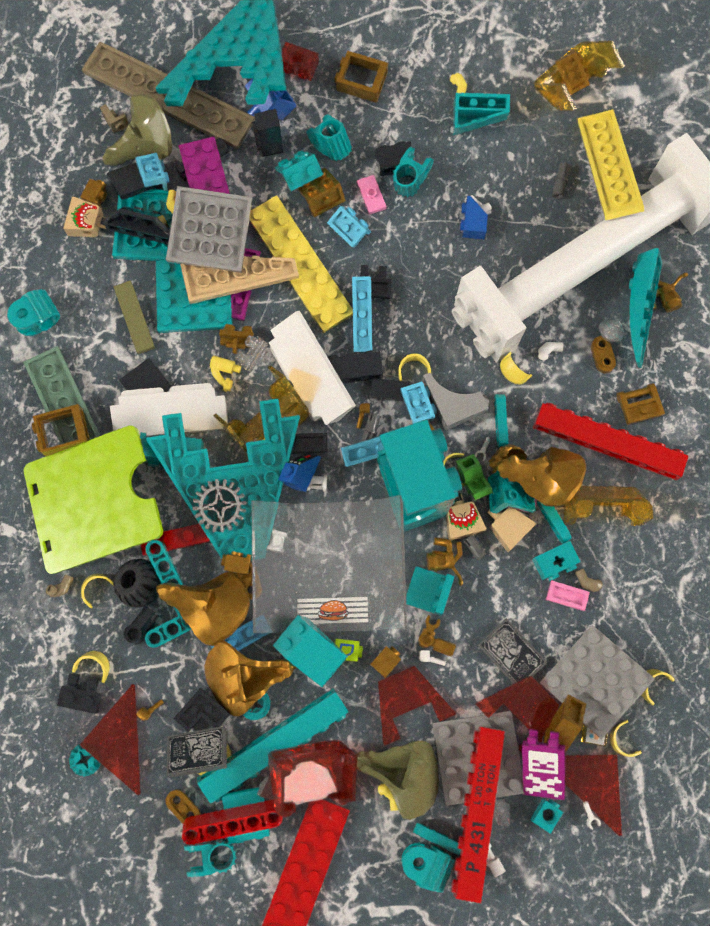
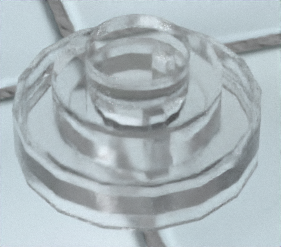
[598,319,625,343]

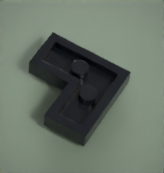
[173,688,230,732]

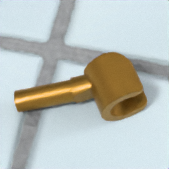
[356,403,370,429]
[136,699,164,721]

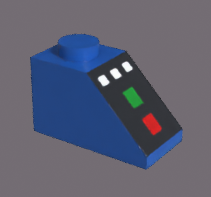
[278,453,321,492]

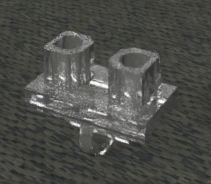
[235,335,269,373]

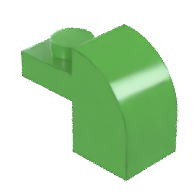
[456,454,493,500]

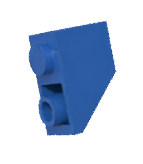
[460,196,488,240]

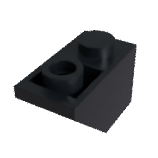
[375,141,411,177]

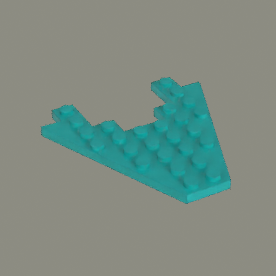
[155,0,287,107]
[146,399,300,560]

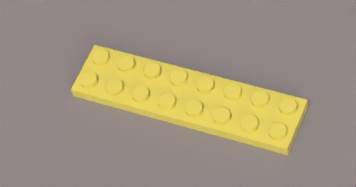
[577,110,644,220]
[249,195,353,333]

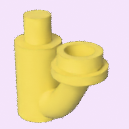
[210,355,242,392]

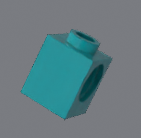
[530,799,563,834]

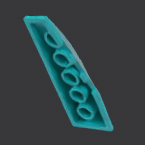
[629,248,662,368]

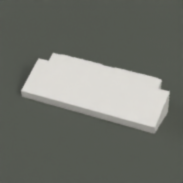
[269,311,356,425]
[110,383,229,437]

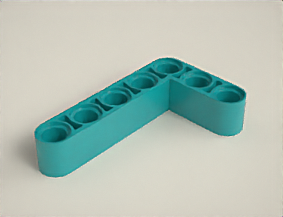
[145,540,192,648]

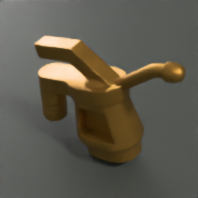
[653,273,688,313]
[426,537,463,586]

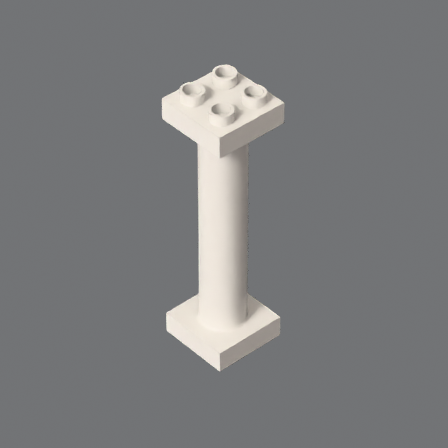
[452,133,710,363]

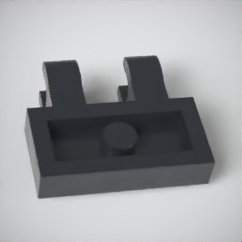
[360,265,392,299]
[57,673,102,714]

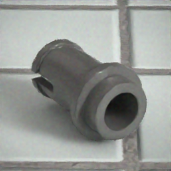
[464,535,487,561]

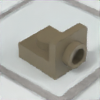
[100,104,129,133]

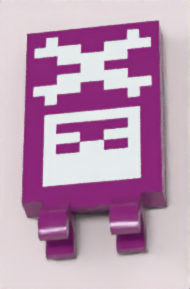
[522,729,565,800]

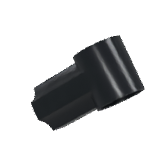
[124,606,159,645]

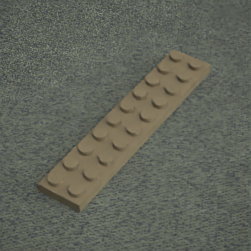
[82,42,255,150]

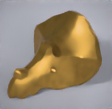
[494,447,587,506]
[156,571,250,646]
[204,641,296,716]

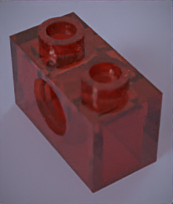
[281,42,319,81]

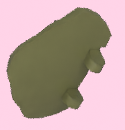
[102,94,172,166]
[351,741,439,820]

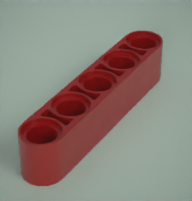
[182,800,282,845]

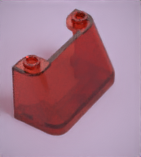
[268,740,357,817]

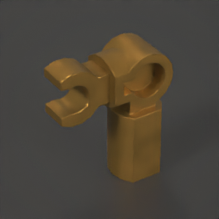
[418,615,456,657]

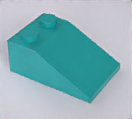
[273,615,348,687]

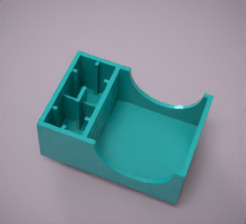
[377,419,462,532]

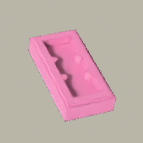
[357,175,386,215]
[546,581,590,611]

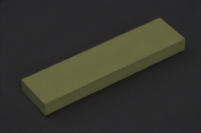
[113,280,155,354]

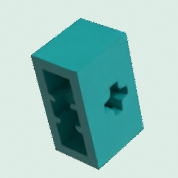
[532,541,581,581]

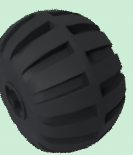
[114,559,162,607]

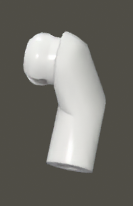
[538,342,563,360]

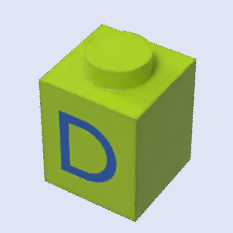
[335,639,363,662]

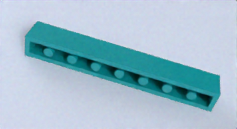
[197,688,348,804]

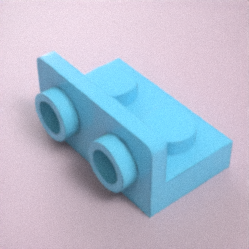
[135,153,170,191]
[327,206,371,248]
[401,381,437,424]

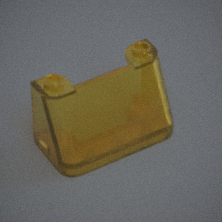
[564,486,653,526]

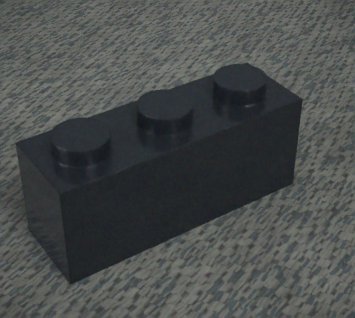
[252,109,283,157]
[327,350,383,384]

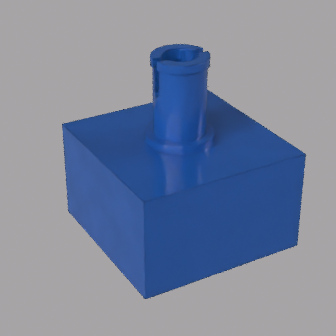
[245,78,297,120]

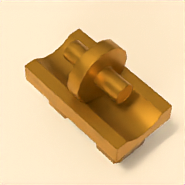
[219,324,254,354]

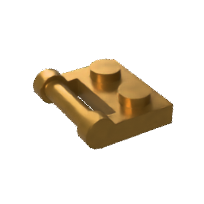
[617,383,665,425]

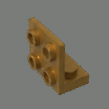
[297,168,346,218]

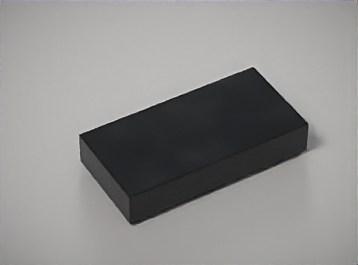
[370,378,410,402]
[291,433,328,454]

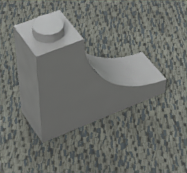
[422,373,490,430]

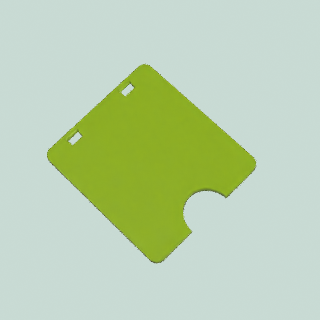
[24,425,163,574]

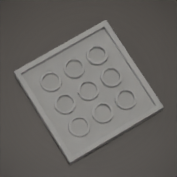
[166,186,253,273]
[540,625,655,740]
[432,711,524,806]

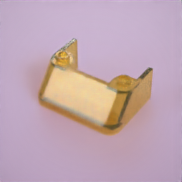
[533,41,625,111]
[213,365,309,454]

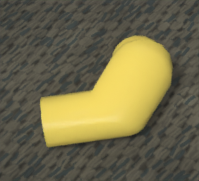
[450,73,467,93]
[166,190,176,214]
[378,784,398,811]

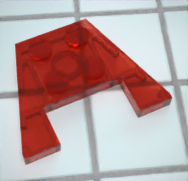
[378,666,456,746]
[475,675,559,753]

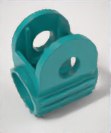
[306,114,352,161]
[393,147,434,198]
[7,289,61,336]
[184,838,237,877]
[401,843,455,893]

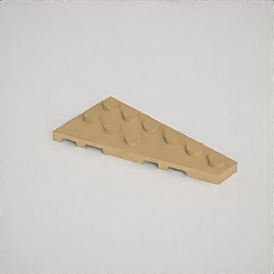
[180,256,299,304]

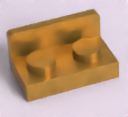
[555,48,591,95]

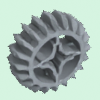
[193,479,246,532]

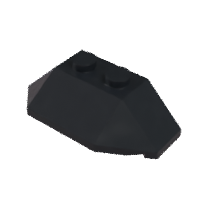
[103,206,171,245]

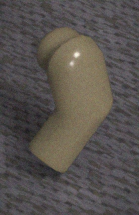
[575,569,603,592]
[46,574,74,598]

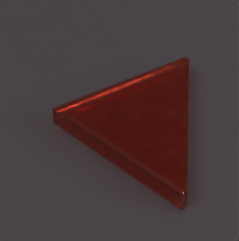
[79,684,141,796]
[565,754,622,836]

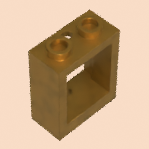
[334,50,388,103]
[32,404,90,456]
[543,694,586,753]

